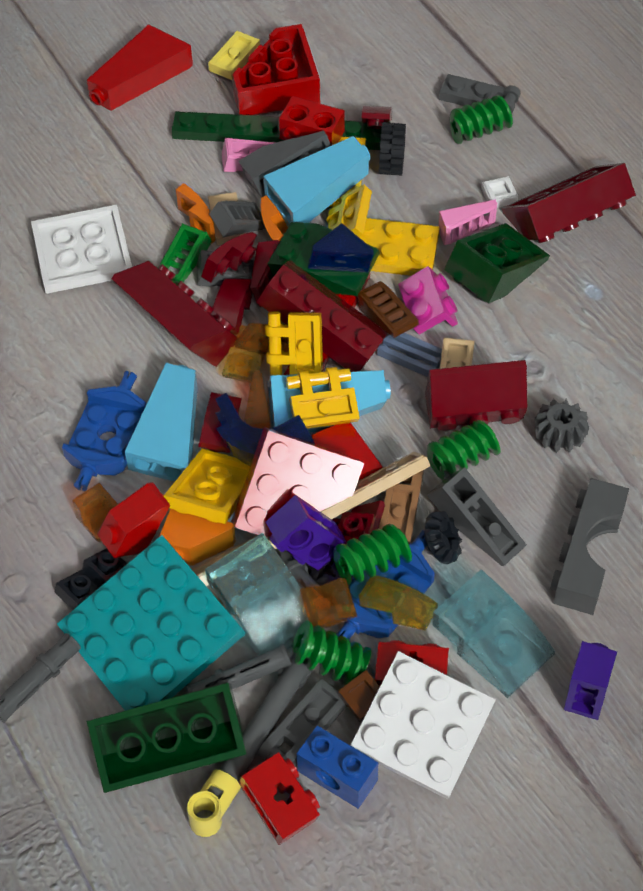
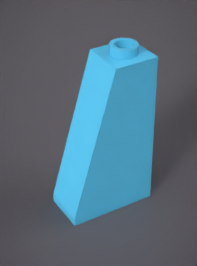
[263,136,370,226]
[125,363,198,482]
[267,370,391,438]

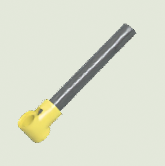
[187,650,314,837]

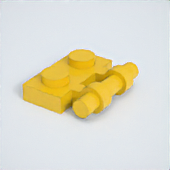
[326,184,372,239]
[265,312,323,376]
[286,367,360,430]

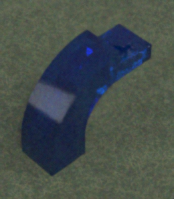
[215,393,315,466]

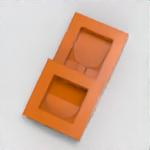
[176,183,216,244]
[261,195,288,241]

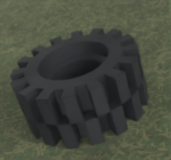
[379,122,406,176]

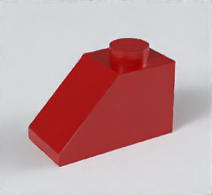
[97,482,170,558]

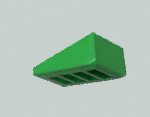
[158,223,212,283]

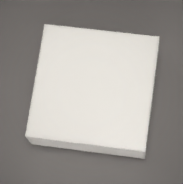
[481,176,518,208]

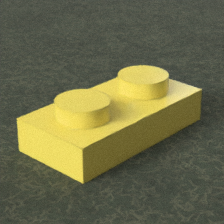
[208,31,260,80]

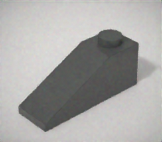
[239,131,331,198]
[427,467,527,566]

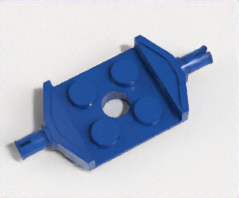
[62,371,147,491]
[333,530,435,639]

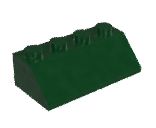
[86,683,247,793]

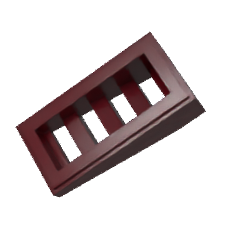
[250,240,280,307]

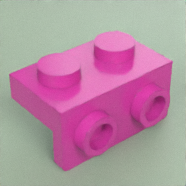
[398,266,458,335]

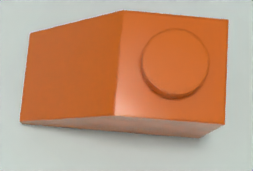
[159,509,236,566]

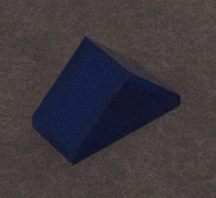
[308,223,374,273]

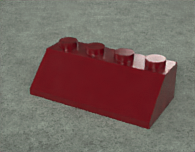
[501,163,636,243]
[256,260,387,372]
[111,261,240,367]

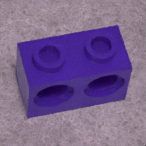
[266,495,347,570]
[564,641,618,720]

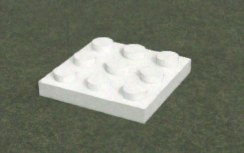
[31,205,132,294]
[350,651,496,799]

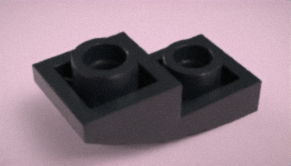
[54,548,128,610]

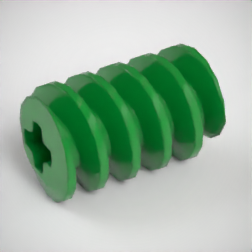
[449,95,513,144]
[427,420,501,481]
[334,524,412,585]
[292,620,372,685]

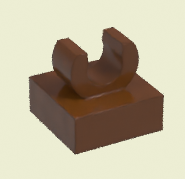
[338,670,380,722]

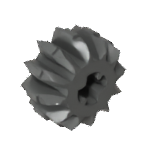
[534,398,589,453]

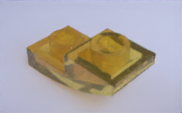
[222,325,269,383]
[359,575,438,630]

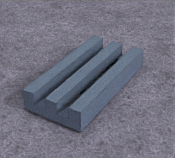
[377,333,442,377]

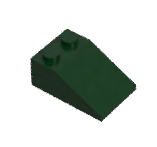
[267,222,380,296]
[444,223,550,304]

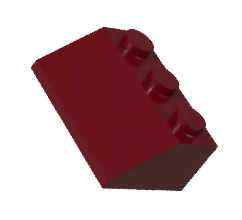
[425,360,528,431]

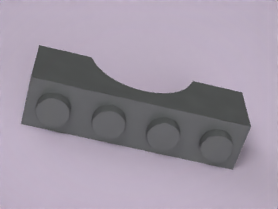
[550,478,629,615]

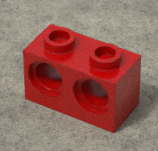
[279,96,345,146]

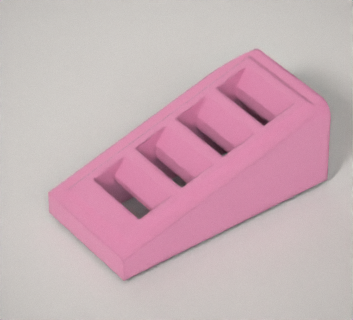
[222,138,274,172]
[439,199,497,245]

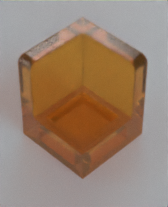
[72,483,118,542]
[300,578,357,628]

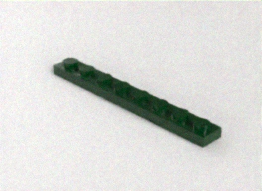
[172,111,382,150]

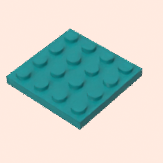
[57,535,247,711]

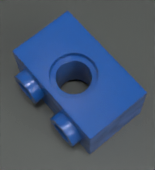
[297,726,379,809]

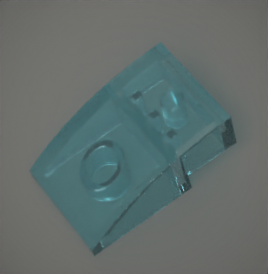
[205,533,322,656]
[432,569,555,698]

